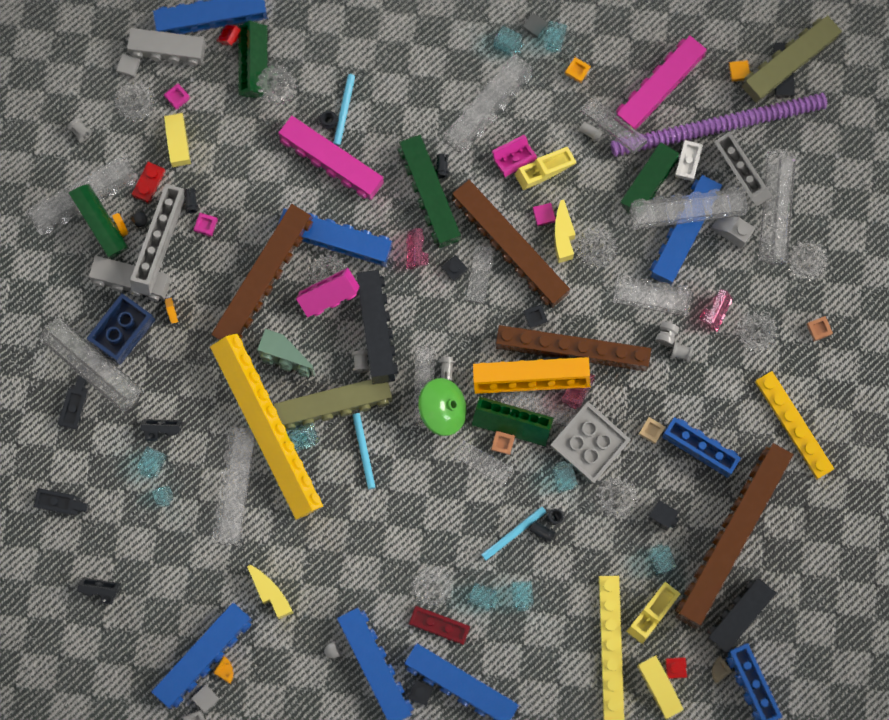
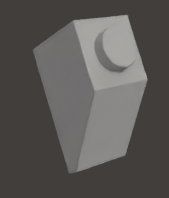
[711,213,755,249]

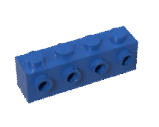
[662,417,741,478]
[726,643,782,720]

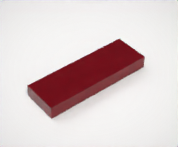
[408,606,471,645]

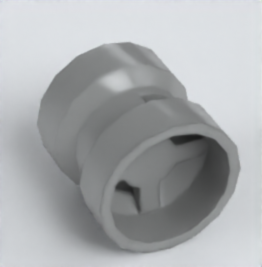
[655,322,679,347]

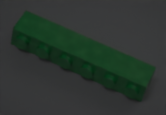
[397,135,461,248]

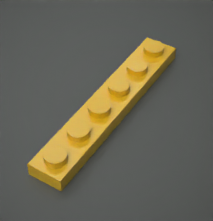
[755,371,834,479]

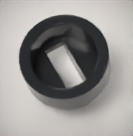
[131,211,147,227]
[547,509,564,525]

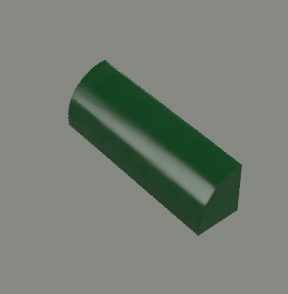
[238,20,268,98]
[620,142,680,220]
[68,184,129,259]
[472,396,554,447]

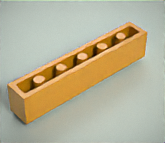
[473,357,590,394]

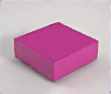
[164,84,190,110]
[533,203,556,227]
[193,212,218,237]

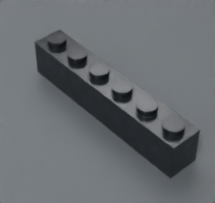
[356,270,398,385]

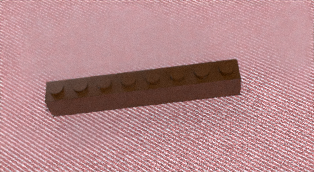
[452,179,570,308]
[211,204,313,340]
[495,325,651,372]

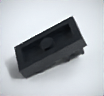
[141,419,182,441]
[77,577,121,605]

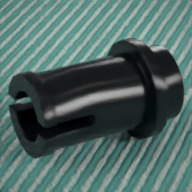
[435,153,449,179]
[184,188,199,214]
[529,521,556,542]

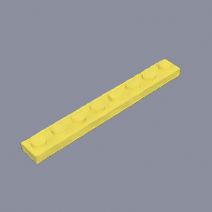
[599,576,624,720]

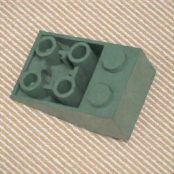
[257,329,315,378]

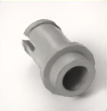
[579,121,604,142]
[440,357,455,381]

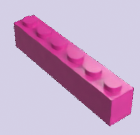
[615,36,707,134]
[279,116,384,200]

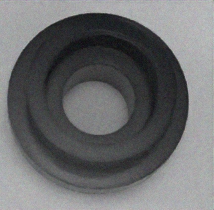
[319,111,338,129]

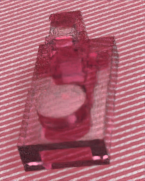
[407,228,429,269]
[699,289,733,332]
[562,374,595,410]

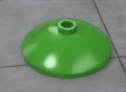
[419,378,467,436]

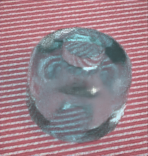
[152,486,174,507]

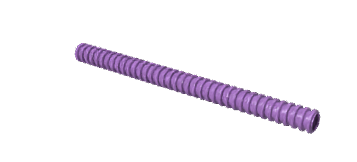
[611,93,827,157]

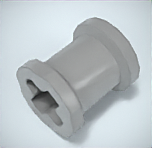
[67,117,92,142]
[671,341,694,363]
[351,350,370,373]

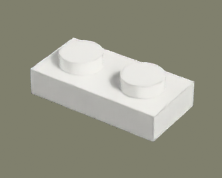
[675,140,703,181]

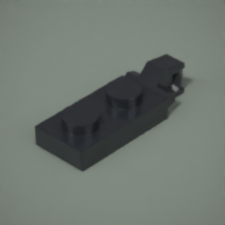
[58,376,89,431]
[33,488,90,515]

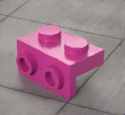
[492,135,537,177]

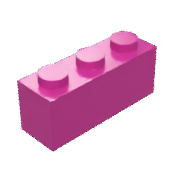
[296,268,360,317]

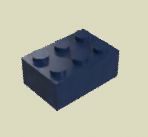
[86,293,155,365]

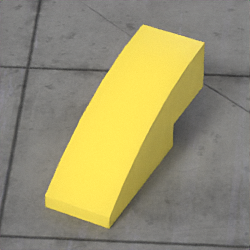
[164,113,191,167]
[514,147,576,190]
[554,200,575,263]
[247,565,293,619]
[626,582,680,644]
[637,656,683,719]

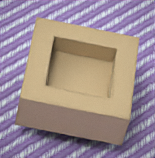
[638,417,665,444]

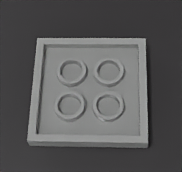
[549,401,631,484]

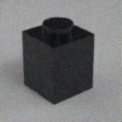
[648,500,679,531]

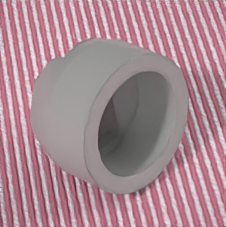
[324,641,341,659]

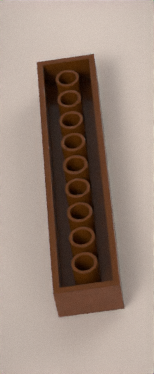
[675,443,794,629]

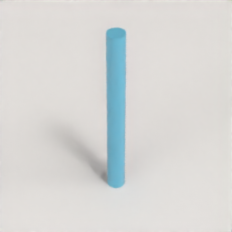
[333,74,355,146]
[352,413,376,489]
[481,507,547,560]

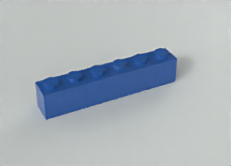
[153,0,268,34]
[650,175,722,287]
[278,208,392,267]
[151,602,252,709]
[337,608,413,720]
[404,643,519,720]

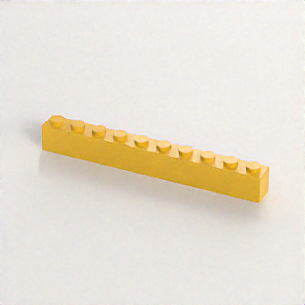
[210,334,323,520]

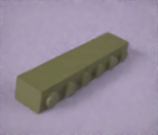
[742,15,842,103]
[274,379,392,431]

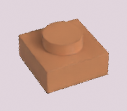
[807,316,833,342]
[491,431,515,455]

